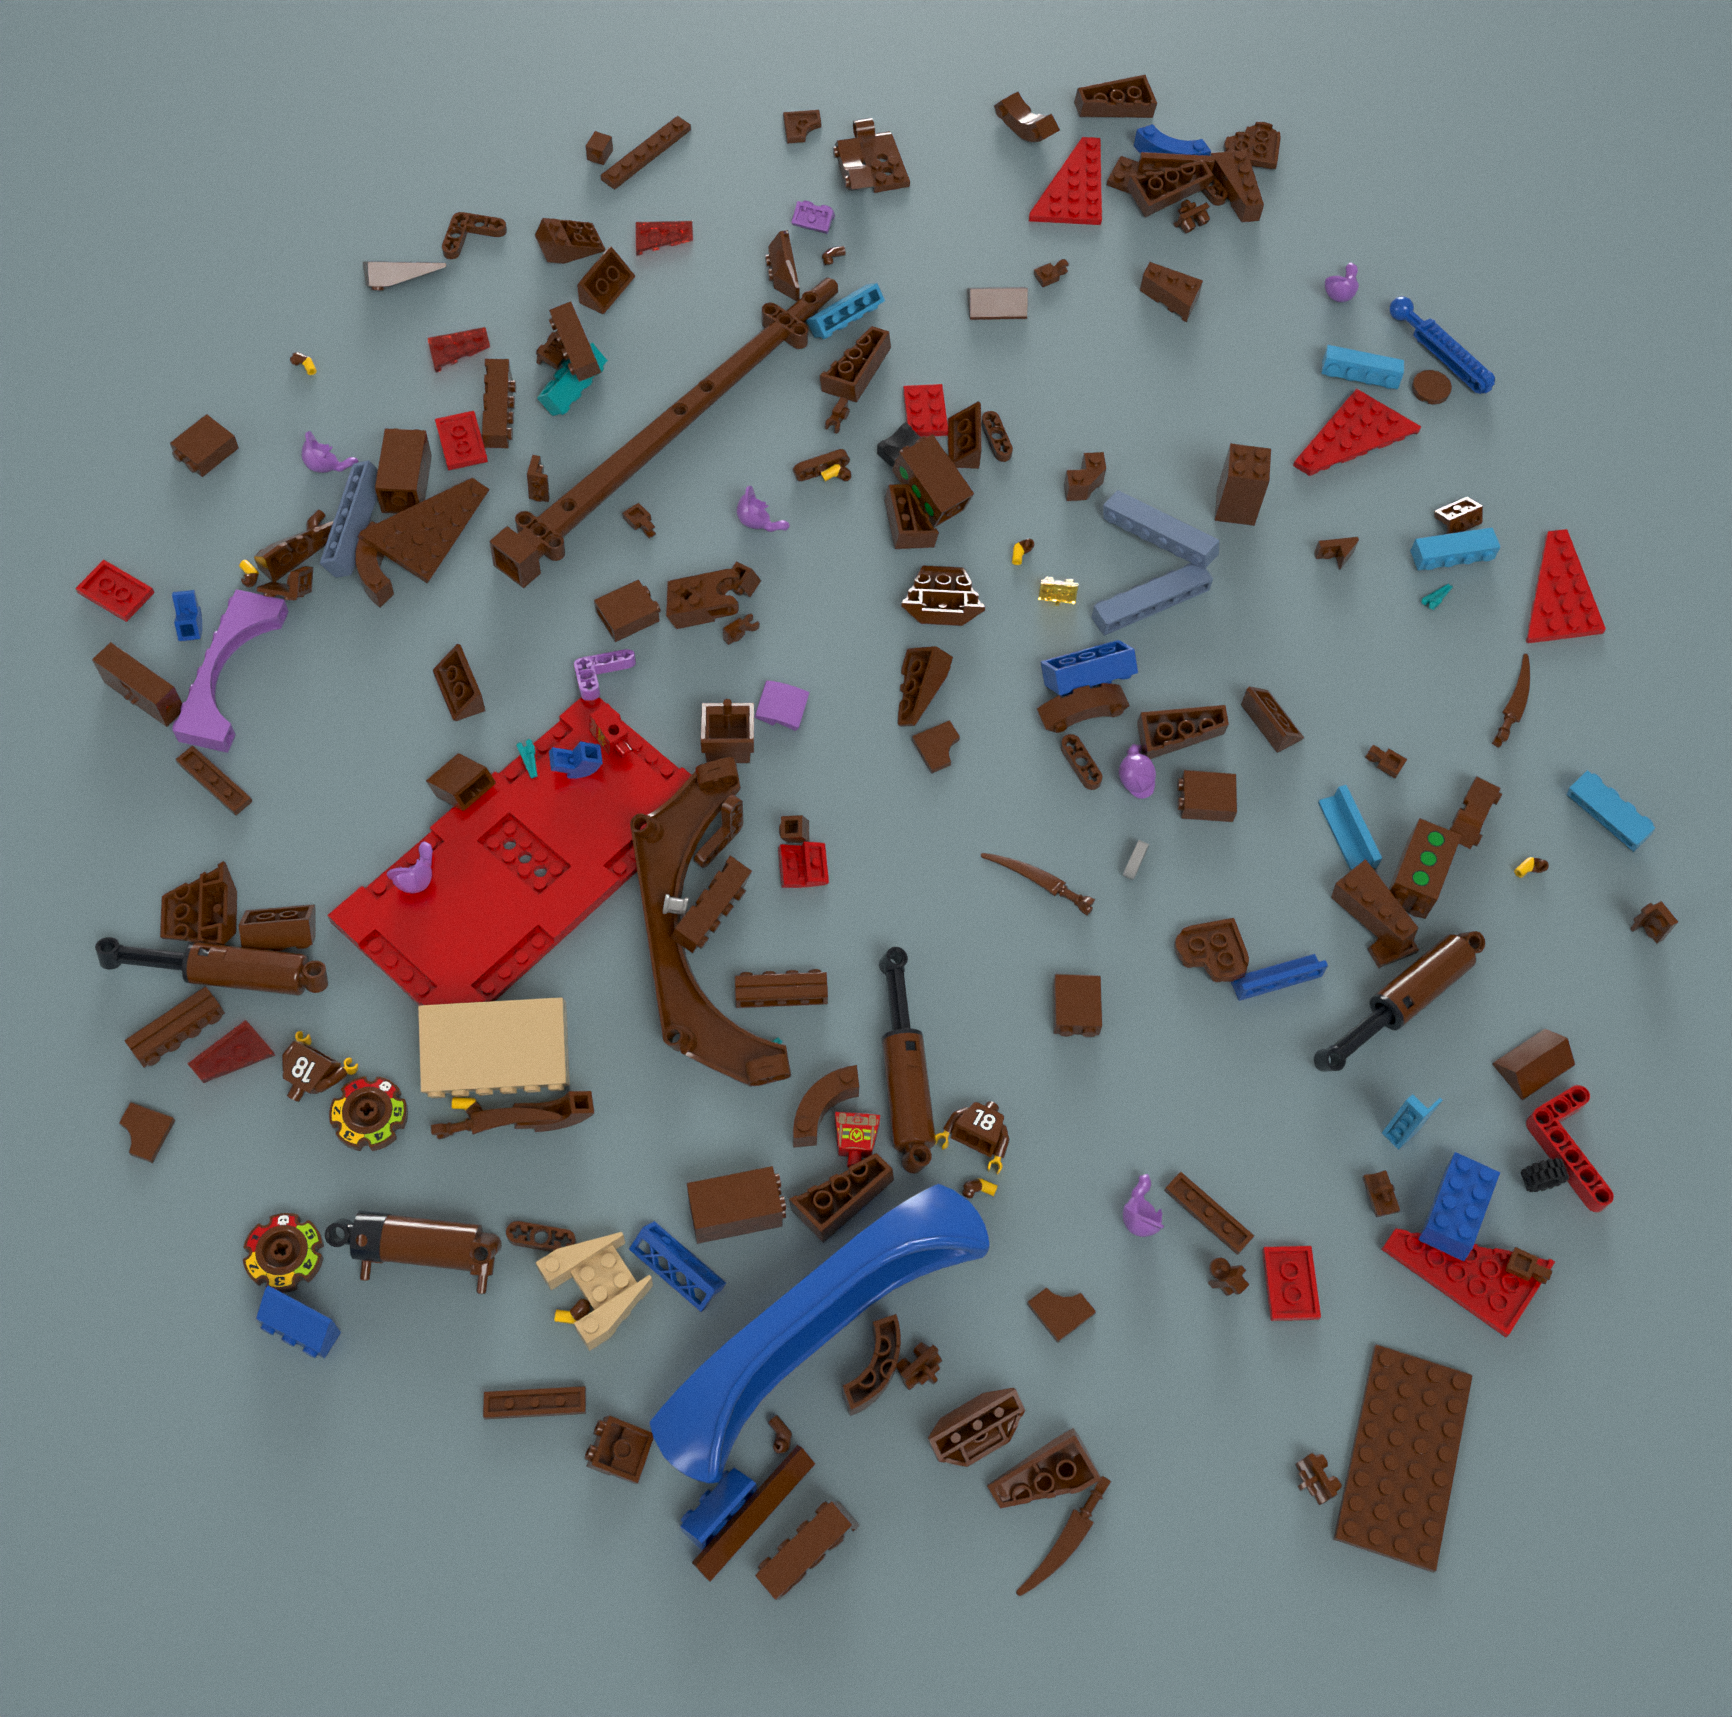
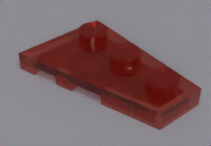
[636,221,693,256]
[428,327,490,373]
[187,1020,276,1083]

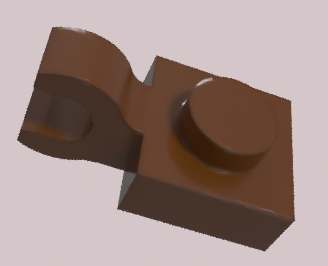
[1033,259,1069,287]
[825,397,850,434]
[622,503,656,539]
[723,613,760,645]
[1365,745,1407,778]
[1505,1247,1553,1284]

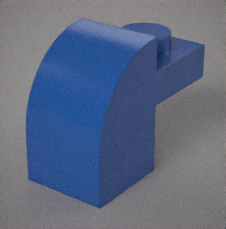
[172,590,202,641]
[549,742,603,778]

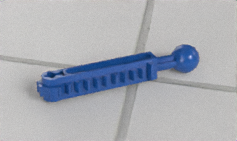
[1389,296,1495,394]

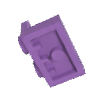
[791,200,835,234]

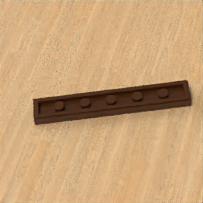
[692,1445,815,1582]

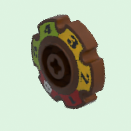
[329,1076,408,1151]
[243,1213,324,1293]

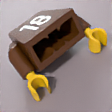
[282,1031,358,1102]
[935,1101,1010,1175]

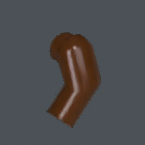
[822,246,846,265]
[306,509,326,530]
[768,1415,792,1454]

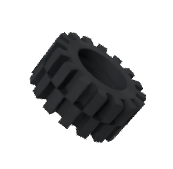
[1520,1158,1569,1192]

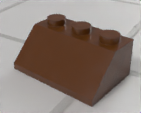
[238,904,316,951]

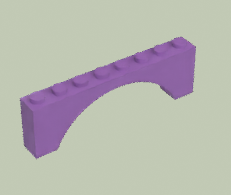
[173,589,289,753]

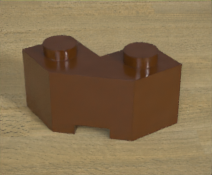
[1064,452,1106,501]

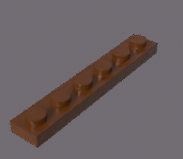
[601,115,691,190]

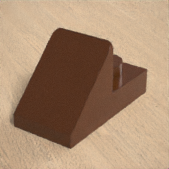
[1314,537,1359,569]

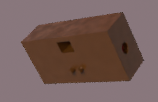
[92,642,182,727]

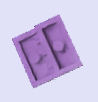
[754,680,810,731]

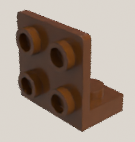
[256,566,314,600]

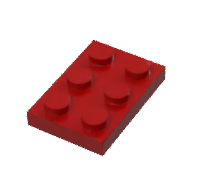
[903,384,948,437]
[435,411,488,471]
[75,559,155,622]
[1262,1246,1321,1321]

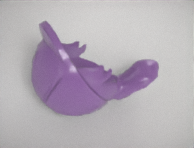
[1325,262,1359,302]
[301,431,358,473]
[737,486,790,532]
[1119,744,1156,799]
[387,841,432,894]
[1123,1174,1164,1237]

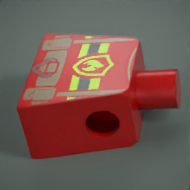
[589,703,632,758]
[835,1112,880,1168]

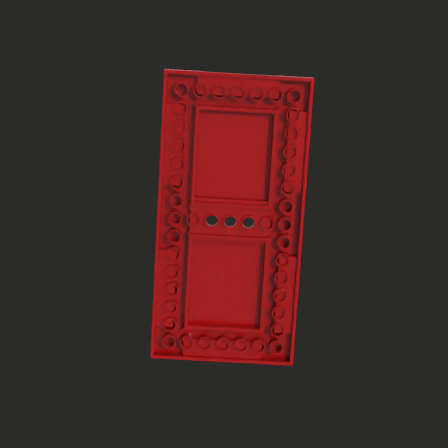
[327,697,691,1006]

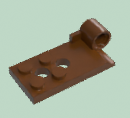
[853,118,910,193]

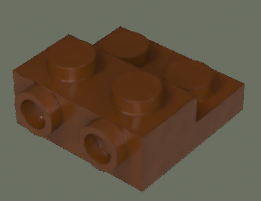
[584,1415,654,1484]

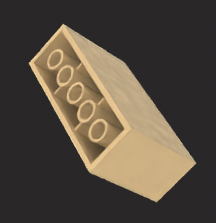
[418,997,570,1098]

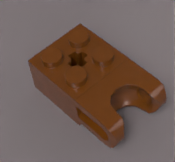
[666,569,740,629]

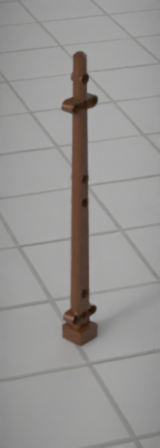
[489,277,839,589]

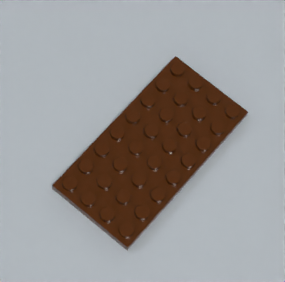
[1333,1344,1473,1573]

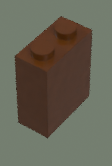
[170,414,239,477]
[594,579,661,642]
[426,753,496,811]
[1177,770,1237,822]
[1052,974,1102,1037]

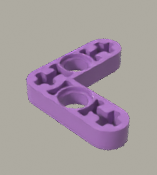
[574,649,636,701]

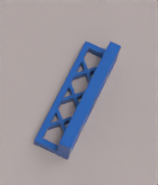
[1231,954,1328,1001]
[629,1221,726,1312]

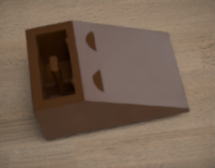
[535,218,606,264]

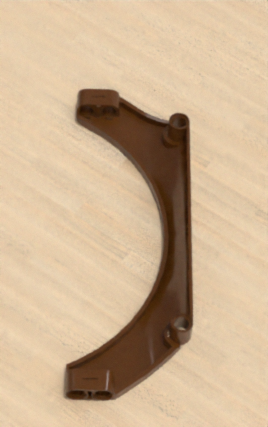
[630,757,791,1087]

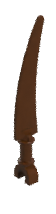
[1492,653,1530,748]
[981,853,1095,916]
[431,1107,562,1140]
[1016,1475,1111,1596]

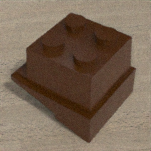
[701,699,754,763]

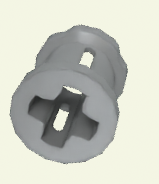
[663,894,689,917]

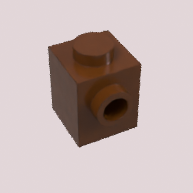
[586,131,613,165]
[731,561,761,597]
[779,815,809,843]

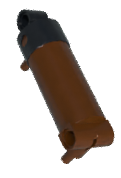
[325,1210,502,1294]

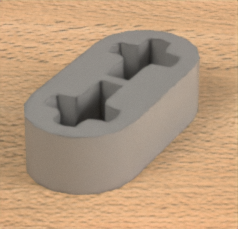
[1123,840,1149,880]

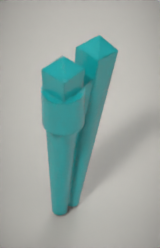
[1421,583,1453,610]
[516,739,538,779]

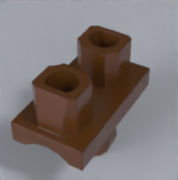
[1173,199,1210,234]
[1362,1170,1400,1217]
[1208,1257,1249,1296]
[896,1342,942,1391]
[1295,1453,1342,1505]

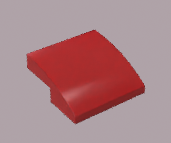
[778,841,829,888]

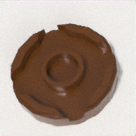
[1412,370,1452,405]

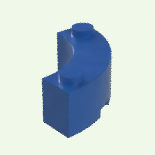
[1134,124,1211,156]

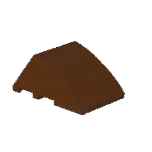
[901,565,985,626]
[160,861,237,945]

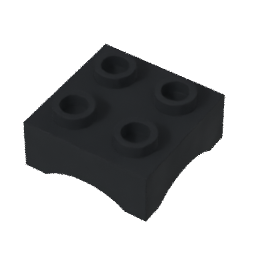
[877,422,921,467]

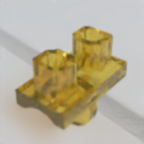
[1038,577,1078,606]

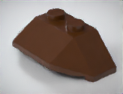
[765,230,800,301]
[927,1388,1025,1467]

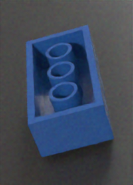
[1040,640,1138,696]
[1418,1152,1500,1261]

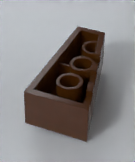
[1137,705,1229,759]
[1331,859,1418,954]

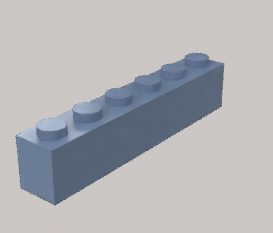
[320,460,378,578]
[1103,490,1219,569]
[1091,563,1213,636]

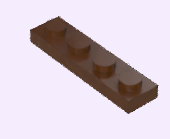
[1138,152,1215,172]
[175,745,253,816]
[1164,1172,1254,1255]
[483,1386,586,1420]

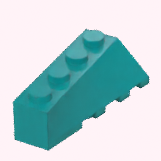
[537,342,608,416]

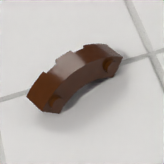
[994,91,1060,142]
[833,137,874,191]
[355,521,394,608]
[1037,683,1130,733]
[1449,776,1502,849]
[793,1065,860,1148]
[842,1314,901,1416]

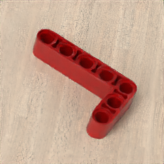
[1526,1085,1614,1213]

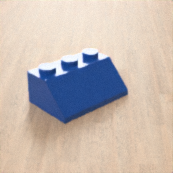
[256,1286,341,1359]
[680,1468,756,1550]

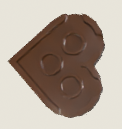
[1223,122,1281,170]
[1174,918,1249,982]

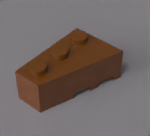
[1140,262,1203,323]
[884,484,939,549]

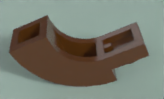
[512,1091,594,1132]

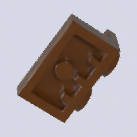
[536,331,565,370]
[527,455,550,502]
[1434,497,1483,534]
[1630,901,1678,944]

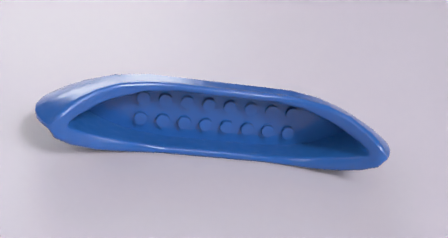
[649,1184,990,1484]

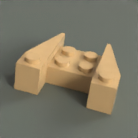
[536,1232,653,1351]

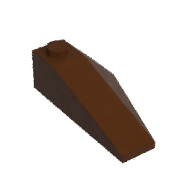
[898,646,953,727]

